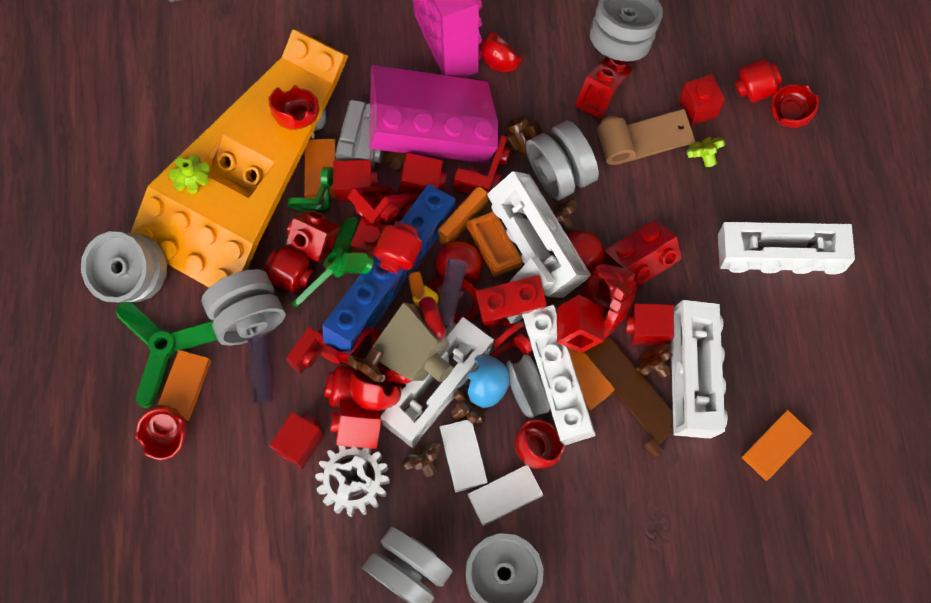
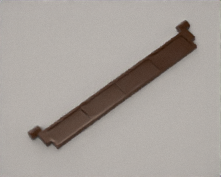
[512,242,674,459]

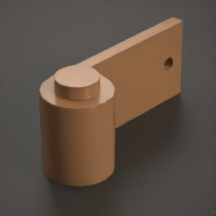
[597,109,695,165]

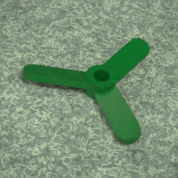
[291,217,374,308]
[116,302,218,408]

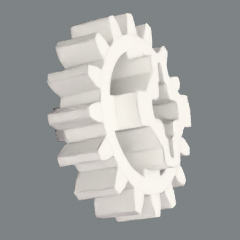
[315,446,390,517]

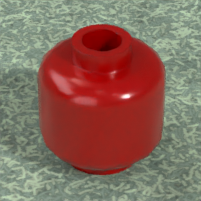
[734,58,782,103]
[374,222,423,274]
[264,247,314,293]
[323,366,367,408]

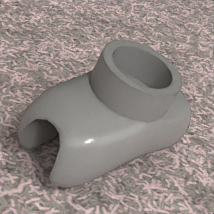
[506,355,550,418]

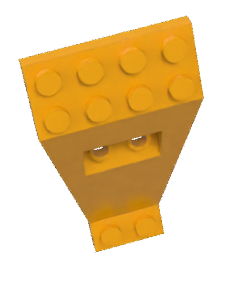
[131,29,348,287]

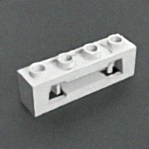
[487,171,591,298]
[718,222,855,274]
[671,300,728,438]
[522,305,596,446]
[381,317,494,448]

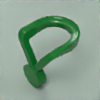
[287,167,333,212]

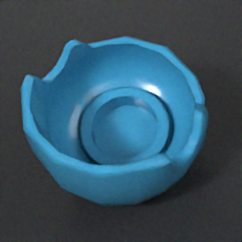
[468,353,510,408]

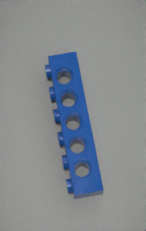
[322,184,455,351]

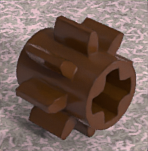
[504,115,543,153]

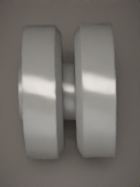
[590,0,663,62]
[526,120,599,201]
[81,231,167,303]
[201,269,286,346]
[362,527,453,603]
[466,533,544,603]

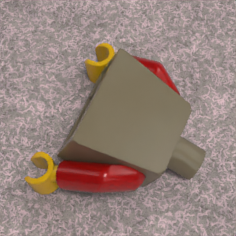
[367,285,453,384]

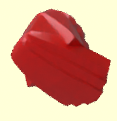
[583,264,637,339]

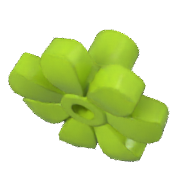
[686,137,725,167]
[169,155,210,194]

